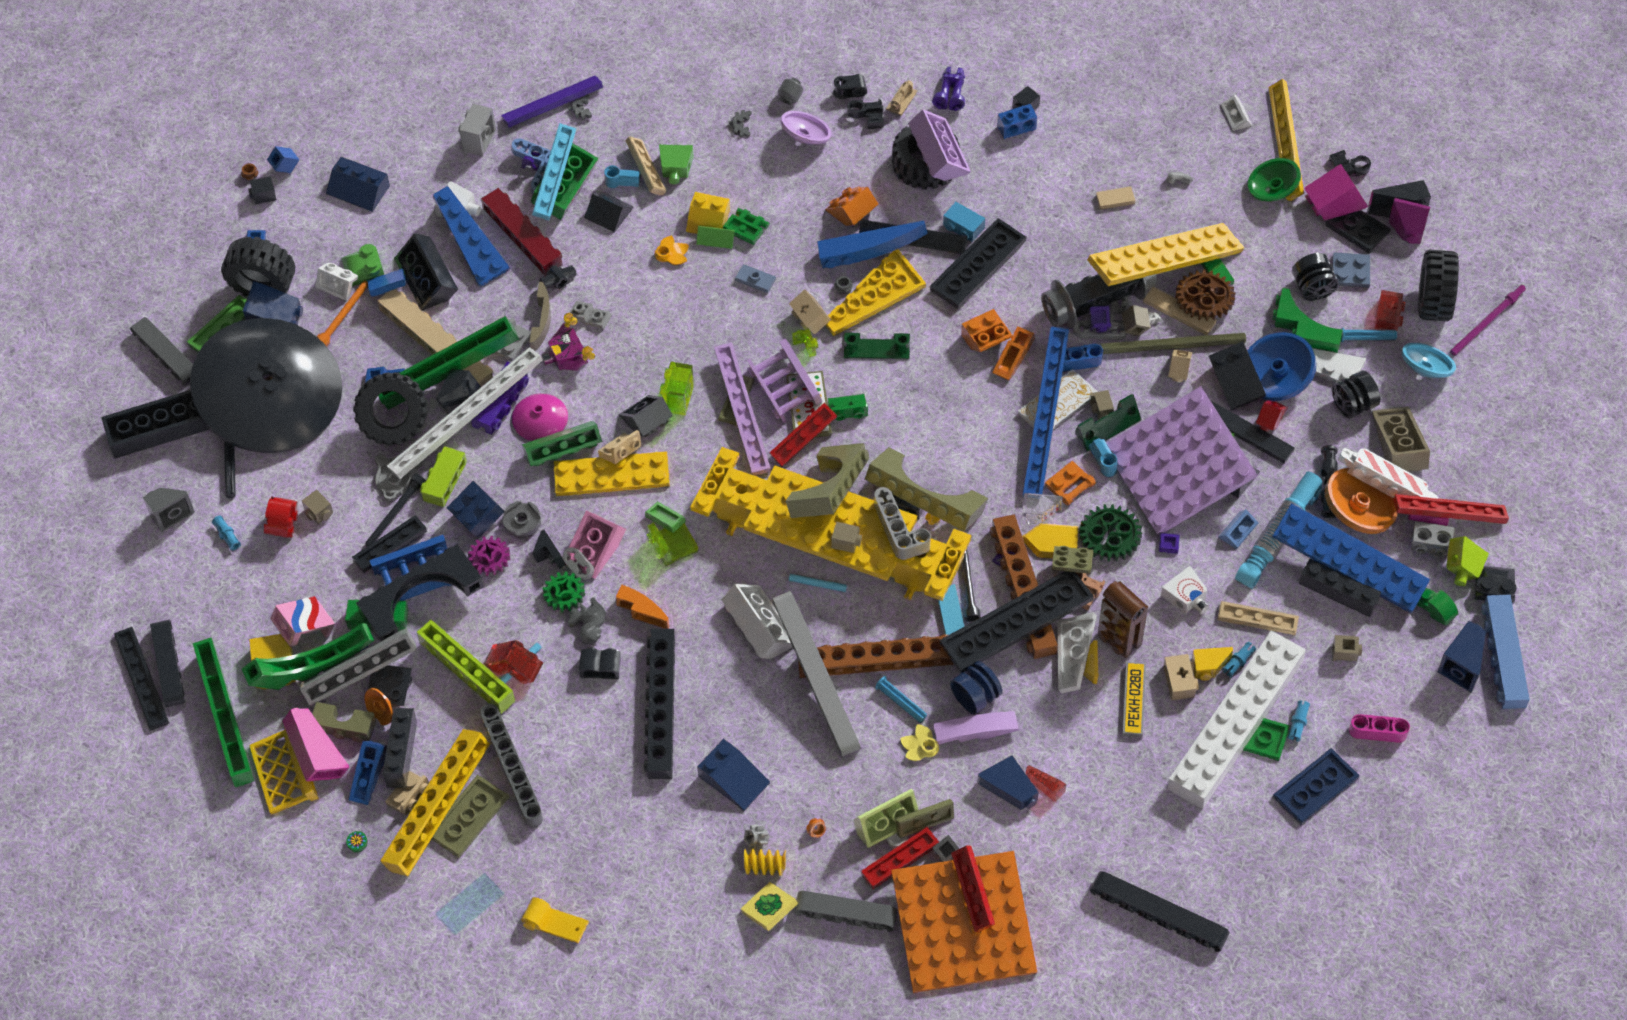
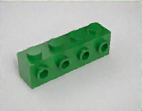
[522,421,602,466]

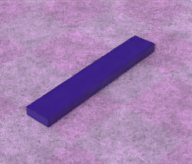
[501,75,603,127]

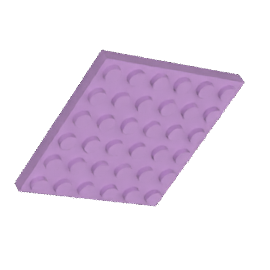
[1106,386,1258,536]

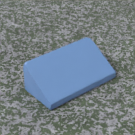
[1218,509,1258,549]

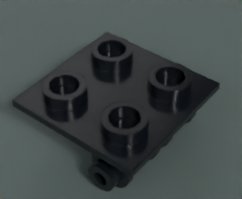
[367,665,412,706]

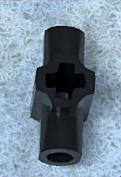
[539,265,577,289]

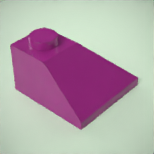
[1389,198,1430,244]

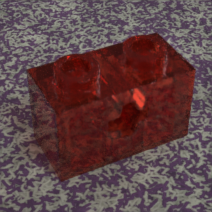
[1375,290,1406,331]

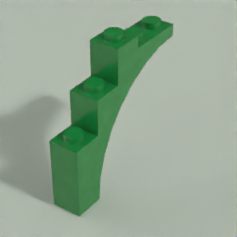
[241,623,374,690]

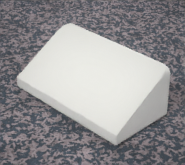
[1220,95,1252,131]

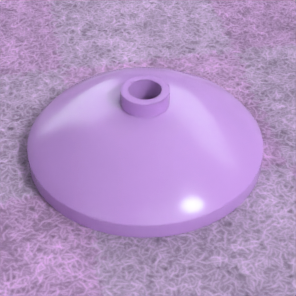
[780,111,832,145]

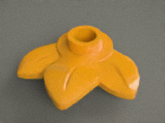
[654,235,689,265]

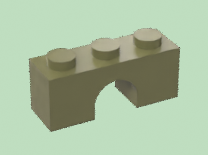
[312,702,376,743]

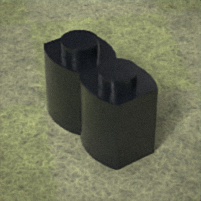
[579,647,621,679]

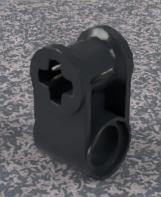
[833,74,868,99]

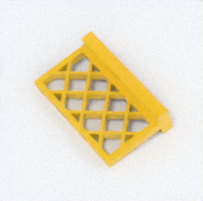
[249,727,319,814]

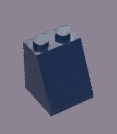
[243,281,303,325]
[1437,621,1486,693]

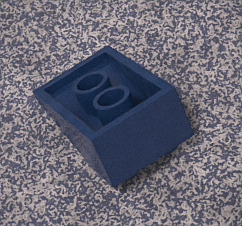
[697,738,770,811]

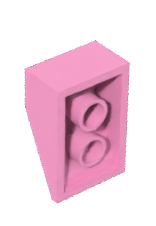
[565,510,626,579]

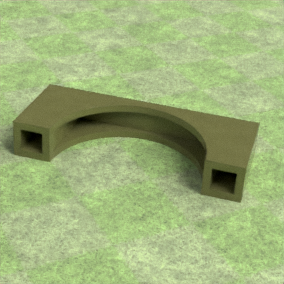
[786,443,869,518]
[864,447,988,532]

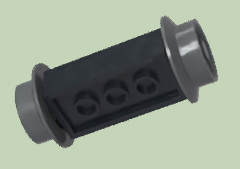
[1041,274,1156,328]

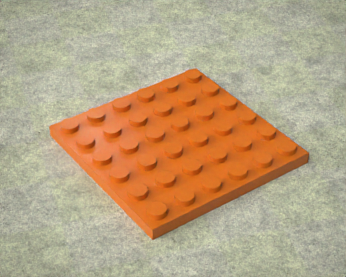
[891,851,1037,993]

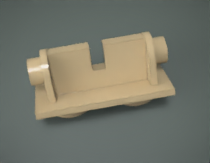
[886,80,918,116]

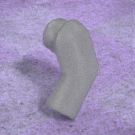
[1166,172,1193,185]

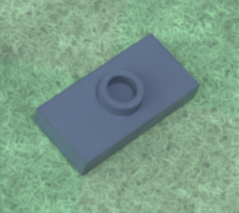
[735,264,776,293]

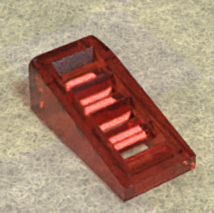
[1026,765,1067,802]

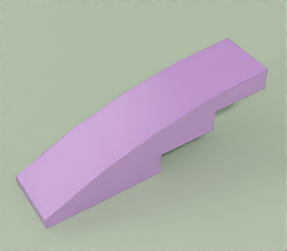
[933,711,1019,745]

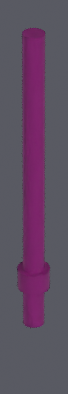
[1450,284,1526,356]

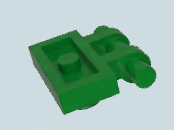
[723,208,770,245]

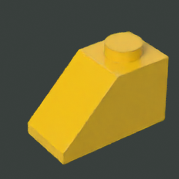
[1192,647,1233,681]

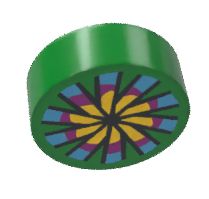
[346,831,368,852]

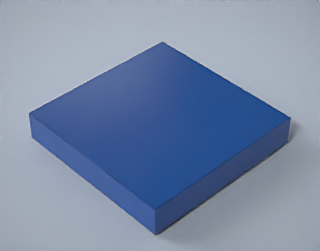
[368,269,406,297]

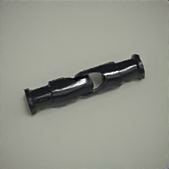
[1320,445,1338,518]

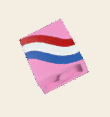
[270,596,335,647]

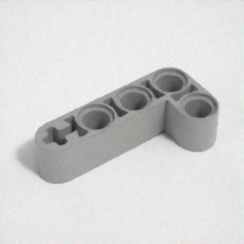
[874,487,931,559]

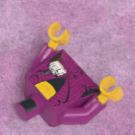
[541,313,595,371]

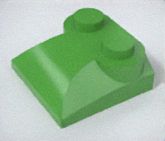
[341,244,384,286]

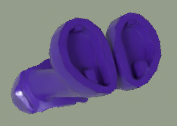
[932,66,965,111]

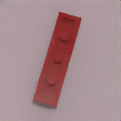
[769,403,837,467]
[861,827,939,889]
[951,845,995,932]

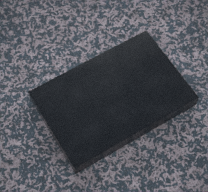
[1325,210,1391,254]

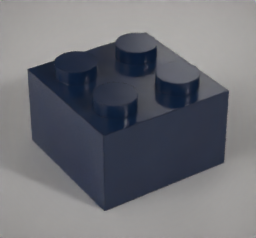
[446,481,505,538]

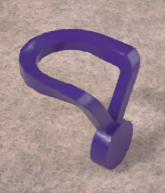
[521,152,540,171]

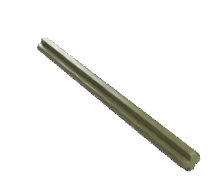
[1100,332,1246,354]

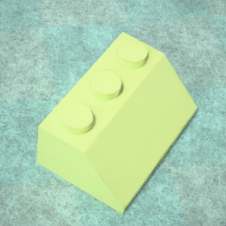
[853,789,918,848]

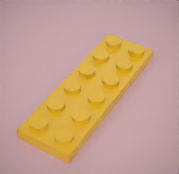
[554,451,670,496]

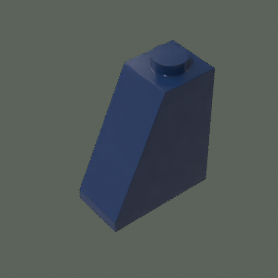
[977,755,1039,810]

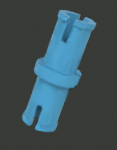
[212,515,241,551]
[1222,642,1256,677]
[1288,700,1310,742]

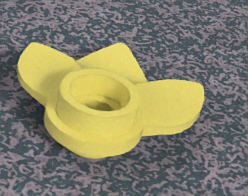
[900,724,939,761]

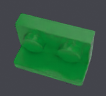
[828,394,868,421]

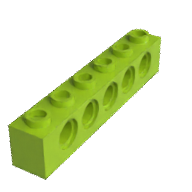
[417,620,515,714]

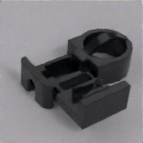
[847,99,884,129]
[1329,150,1371,177]

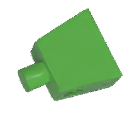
[659,144,694,185]

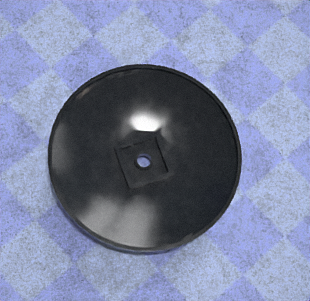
[190,318,342,453]

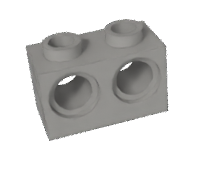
[1410,521,1454,557]

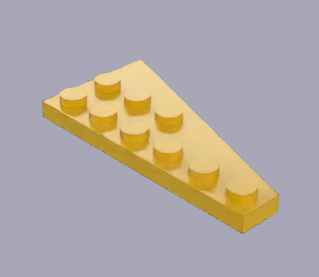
[825,249,926,336]

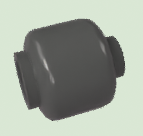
[777,78,803,105]

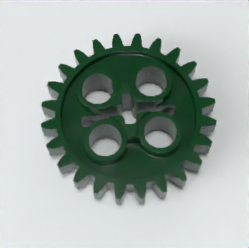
[1079,504,1142,562]

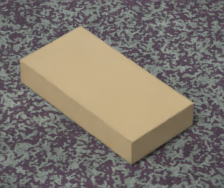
[1096,186,1136,210]

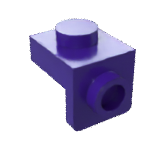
[1090,306,1111,333]

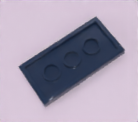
[1272,748,1360,825]

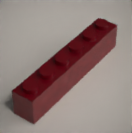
[481,188,563,276]

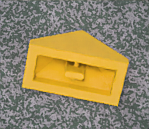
[1083,640,1099,684]

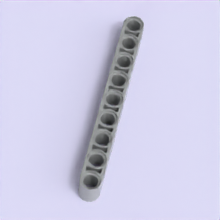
[772,591,861,757]

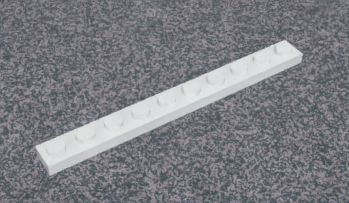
[387,347,543,479]

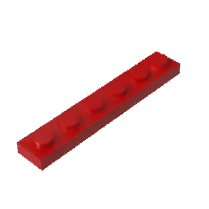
[1393,494,1509,524]

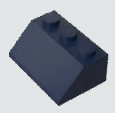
[326,157,390,212]

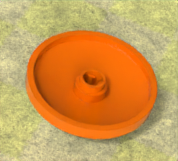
[1325,468,1398,534]

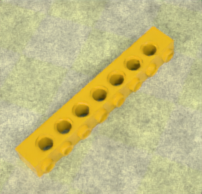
[380,729,490,876]

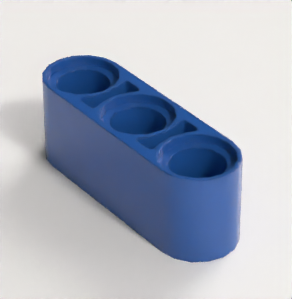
[1063,344,1103,372]

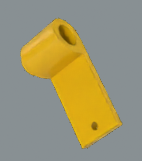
[521,897,589,943]

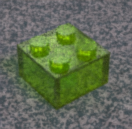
[660,361,694,416]

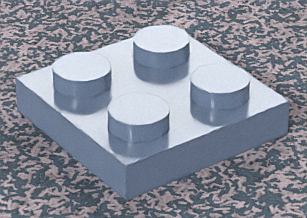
[1333,252,1370,288]

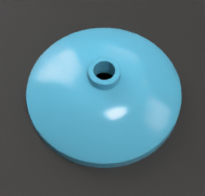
[1401,343,1456,378]

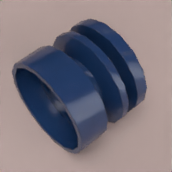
[950,661,1003,715]

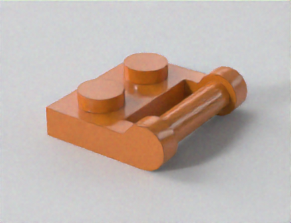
[1044,461,1096,506]

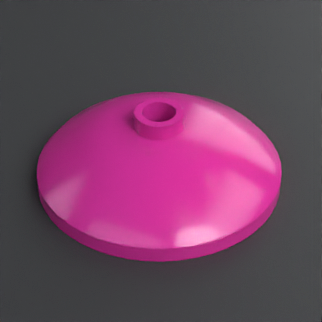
[512,393,568,441]

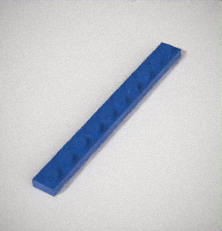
[1023,327,1069,500]

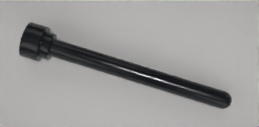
[365,473,426,547]
[962,549,981,622]

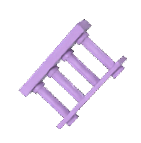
[747,338,823,423]

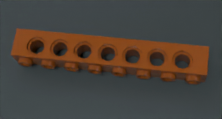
[990,514,1058,659]
[797,634,955,678]

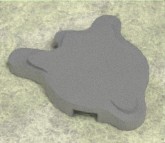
[375,454,422,502]

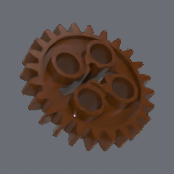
[1175,270,1236,321]

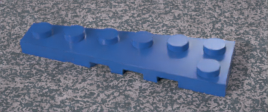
[433,186,510,287]

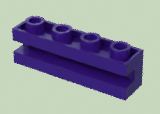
[471,361,529,435]

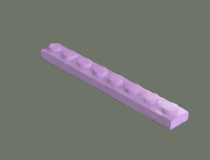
[714,342,771,476]

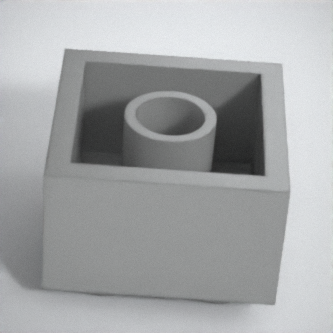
[458,103,496,156]

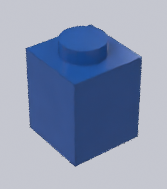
[267,146,300,173]

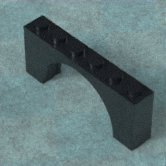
[356,544,484,642]

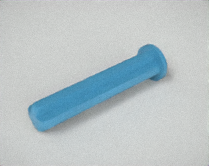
[1341,327,1397,342]
[875,676,927,723]

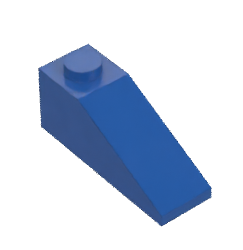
[349,741,387,805]

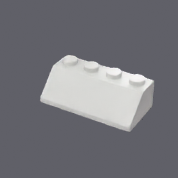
[721,584,793,659]

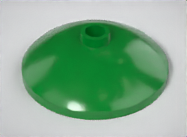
[1248,158,1301,202]

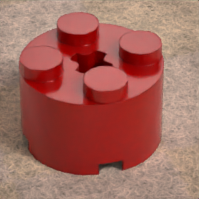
[264,496,299,538]

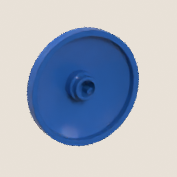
[1247,332,1317,401]

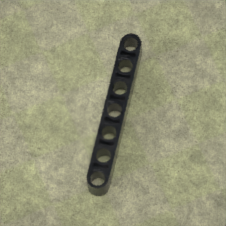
[1090,871,1230,952]

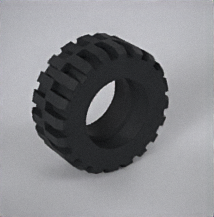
[892,126,960,190]
[221,237,296,297]
[1418,249,1459,322]
[353,372,428,446]

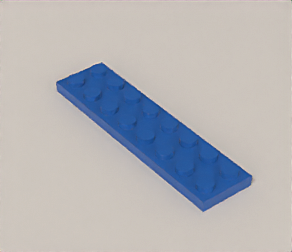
[1272,503,1430,613]

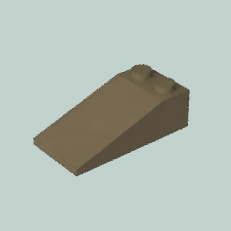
[1372,406,1430,472]

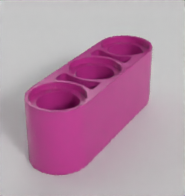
[1349,714,1410,743]

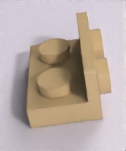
[598,430,641,464]
[385,771,429,816]

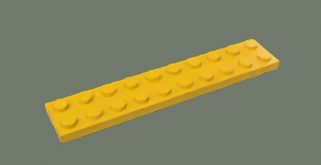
[1087,223,1244,286]

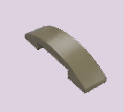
[530,282,551,351]

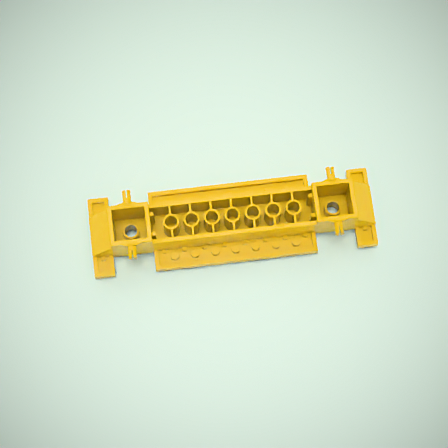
[690,447,972,601]

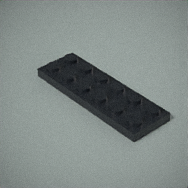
[930,218,1027,309]

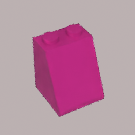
[1304,164,1368,220]

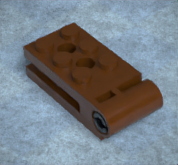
[1098,581,1148,658]

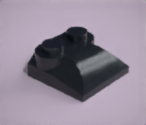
[1474,566,1517,604]

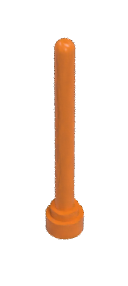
[316,281,368,347]

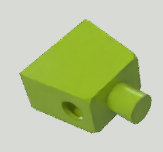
[1446,536,1489,586]

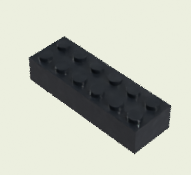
[101,390,210,459]

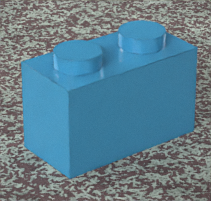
[943,201,985,242]

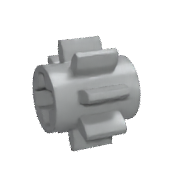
[744,824,769,850]

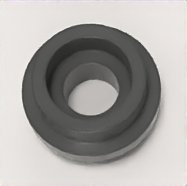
[834,276,853,294]

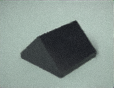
[584,192,634,233]

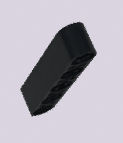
[150,619,186,708]

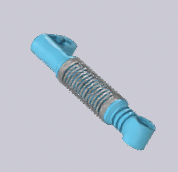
[1235,471,1322,589]

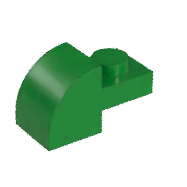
[1417,587,1459,626]

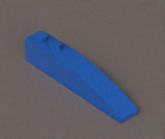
[817,220,927,268]

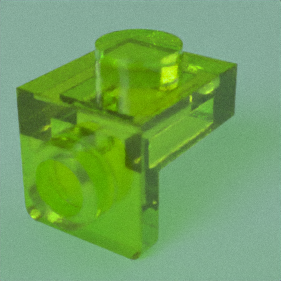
[792,329,819,357]

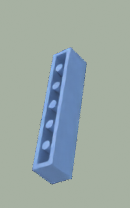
[1481,595,1530,709]

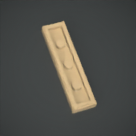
[625,136,666,195]
[1143,287,1217,335]
[1218,601,1299,635]

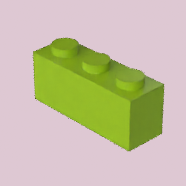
[420,446,467,507]

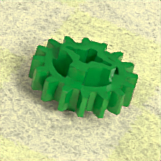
[543,571,585,613]

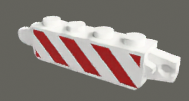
[1338,448,1438,498]

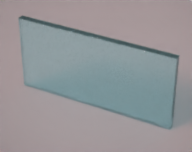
[436,873,504,934]

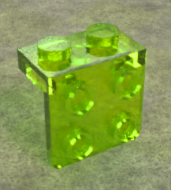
[646,523,699,567]

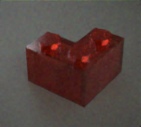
[483,640,543,684]

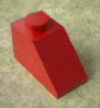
[1256,400,1288,432]

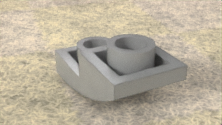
[569,301,612,330]

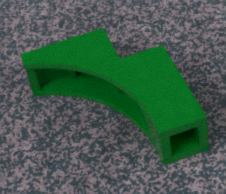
[1272,288,1343,353]

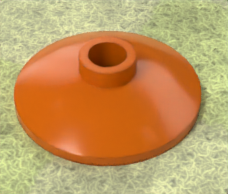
[364,688,393,725]

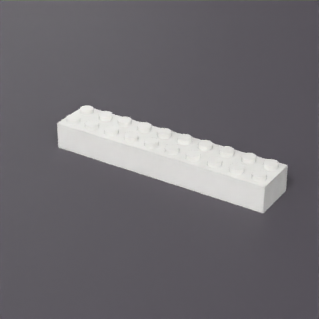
[1168,631,1306,810]

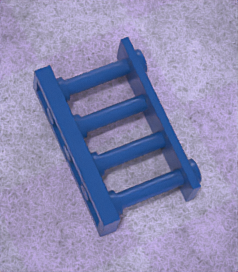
[370,535,452,601]

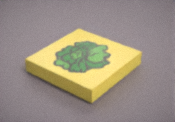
[740,882,798,931]

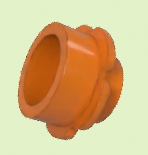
[806,818,826,838]

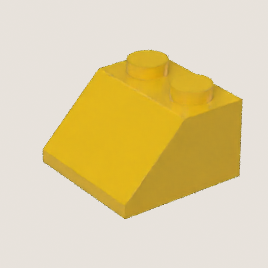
[686,192,730,234]

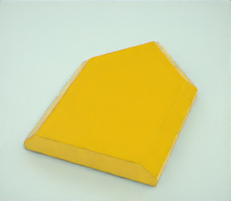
[1022,523,1079,559]

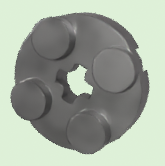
[503,501,541,539]

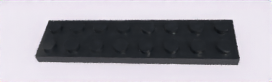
[940,571,1094,673]

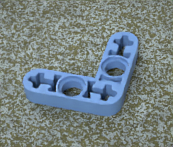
[511,138,551,194]

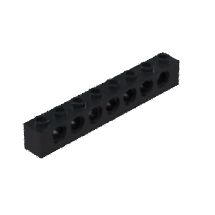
[644,628,675,779]

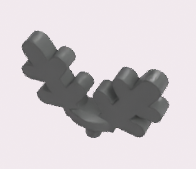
[568,94,592,119]
[729,110,752,137]

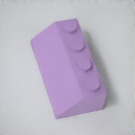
[908,109,971,181]

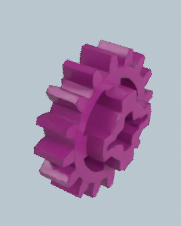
[468,536,511,576]

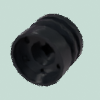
[1291,253,1339,301]
[1331,370,1381,419]

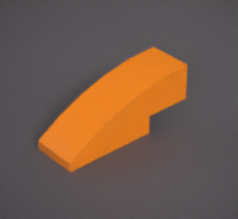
[992,326,1035,381]
[616,584,670,629]

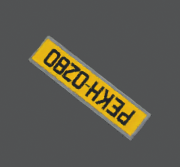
[1122,662,1146,737]

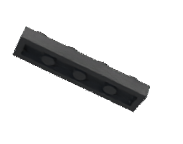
[352,515,427,573]

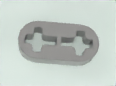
[563,547,594,580]

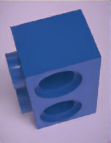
[997,104,1037,139]

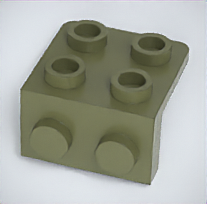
[1052,546,1093,574]

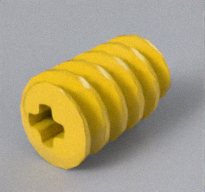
[744,849,786,876]

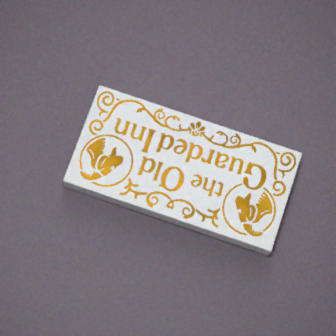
[1018,369,1098,430]

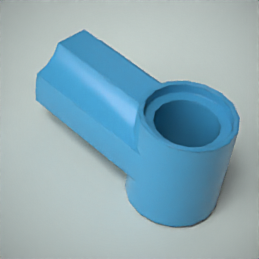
[604,165,640,188]
[1089,438,1117,477]

